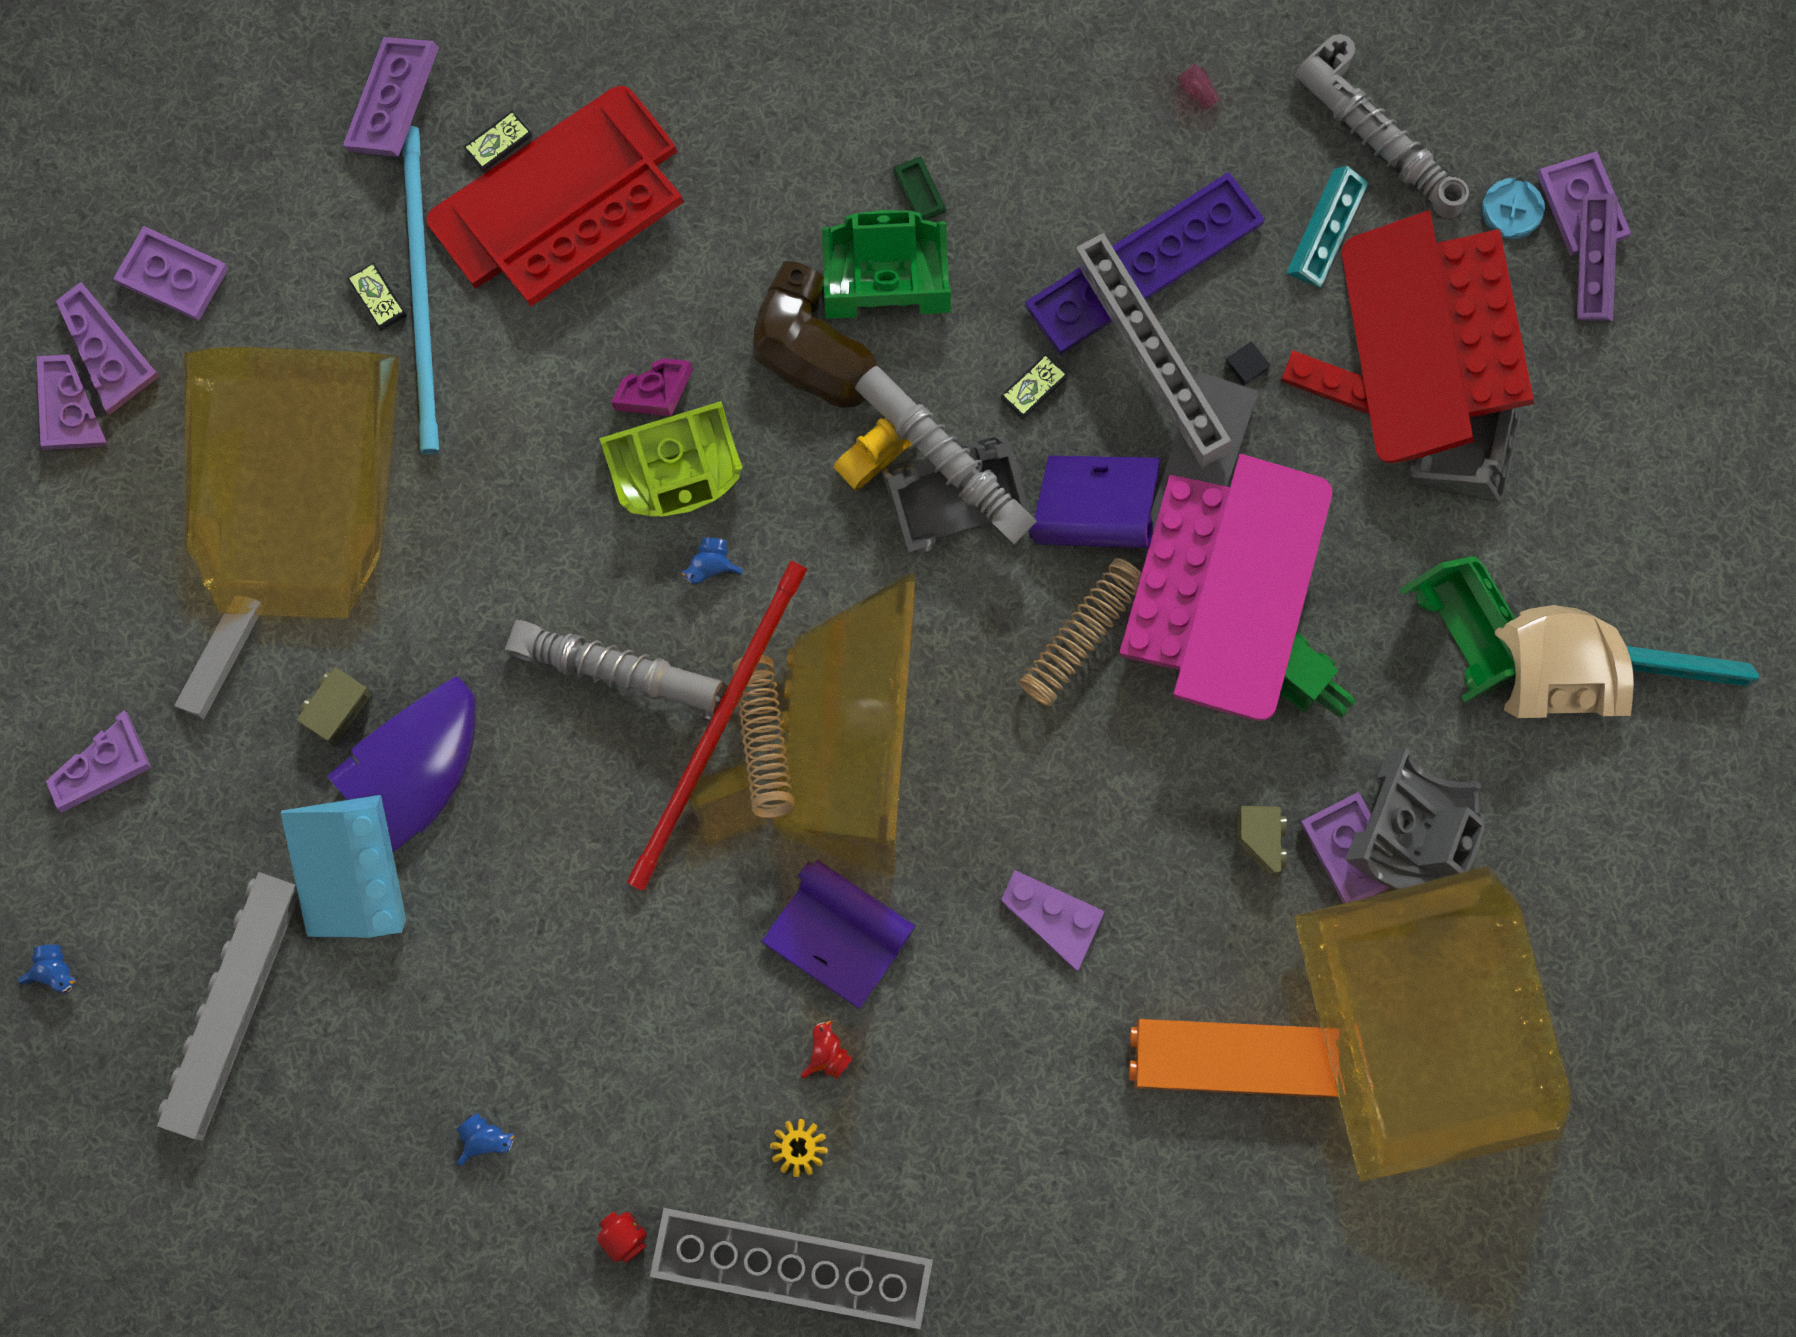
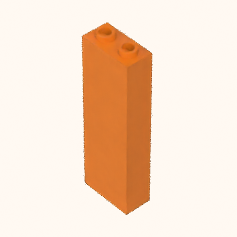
[1129,1019,1340,1098]

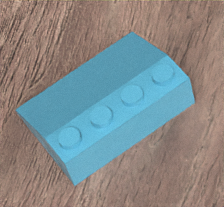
[281,795,406,938]

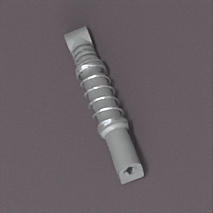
[1295,34,1469,218]
[855,366,1037,544]
[504,620,728,720]

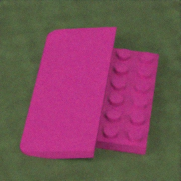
[1120,454,1332,721]

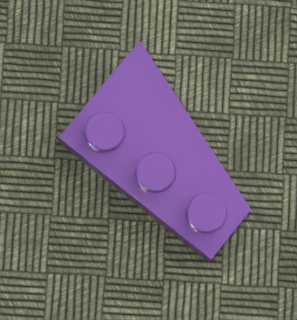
[37,355,108,450]
[46,710,151,812]
[1001,870,1105,972]

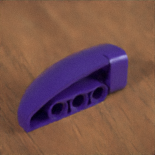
[327,676,477,852]

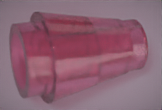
[1177,63,1221,111]

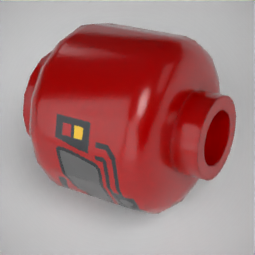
[597,1211,647,1264]

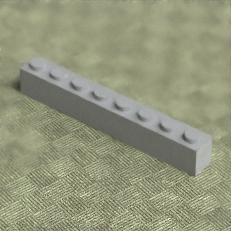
[157,872,299,1141]

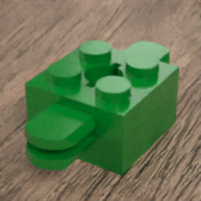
[1280,632,1355,718]

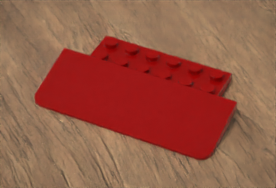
[426,86,684,307]
[1342,210,1534,464]

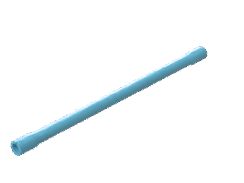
[402,126,439,455]

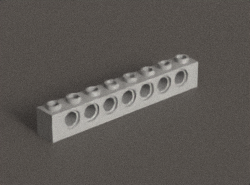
[1076,233,1231,468]

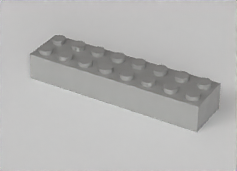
[650,1208,933,1329]

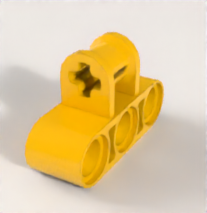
[833,418,912,491]

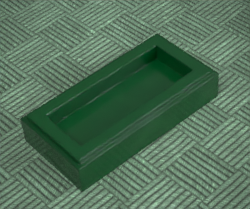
[893,156,946,220]

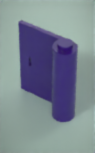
[1028,456,1161,548]
[761,859,916,1010]

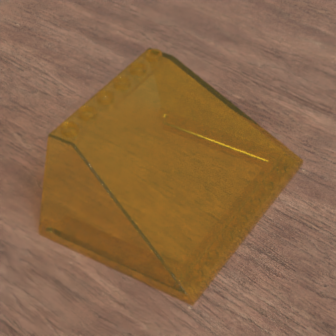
[773,574,916,877]
[1293,866,1573,1182]

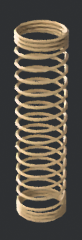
[1019,558,1142,706]
[732,655,795,818]

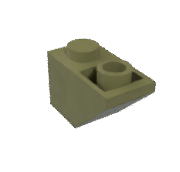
[1237,806,1287,877]

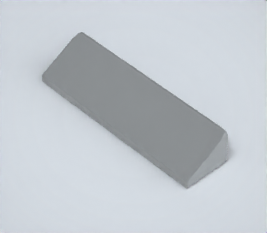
[174,592,264,720]

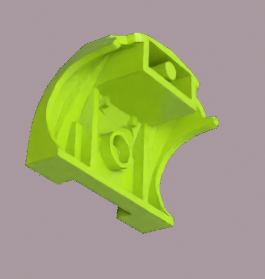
[599,401,742,517]

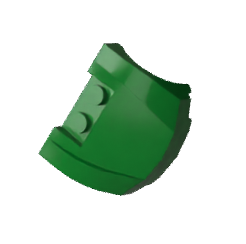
[821,210,951,319]

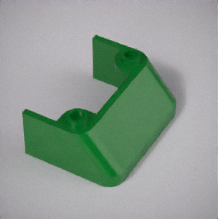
[1399,556,1516,702]

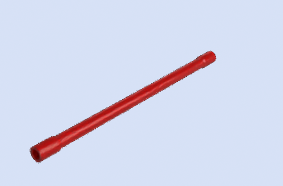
[626,560,808,891]

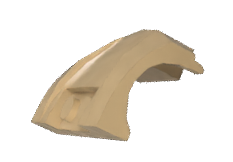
[1494,605,1634,718]

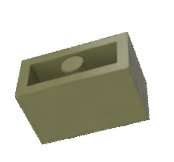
[296,667,372,747]

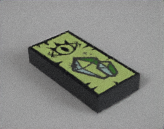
[463,110,532,173]
[347,262,407,331]
[1001,353,1068,420]

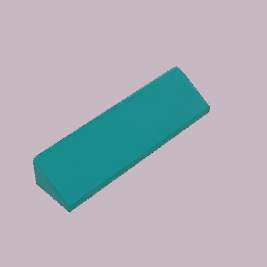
[1286,166,1369,288]
[1626,646,1759,687]

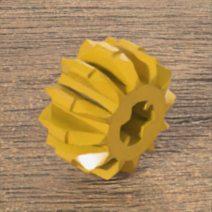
[770,1119,828,1177]

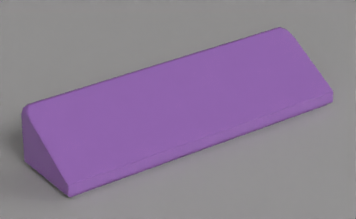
[1577,193,1618,321]

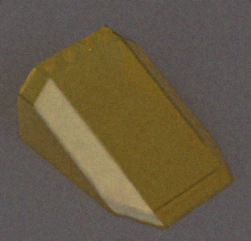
[184,347,398,619]

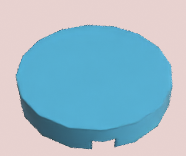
[1482,178,1545,239]

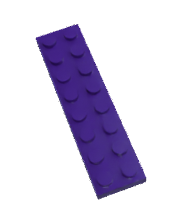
[1025,172,1265,355]

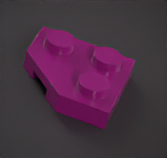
[611,358,694,416]

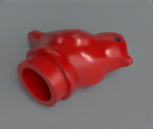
[800,1021,852,1080]

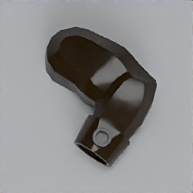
[753,261,877,408]

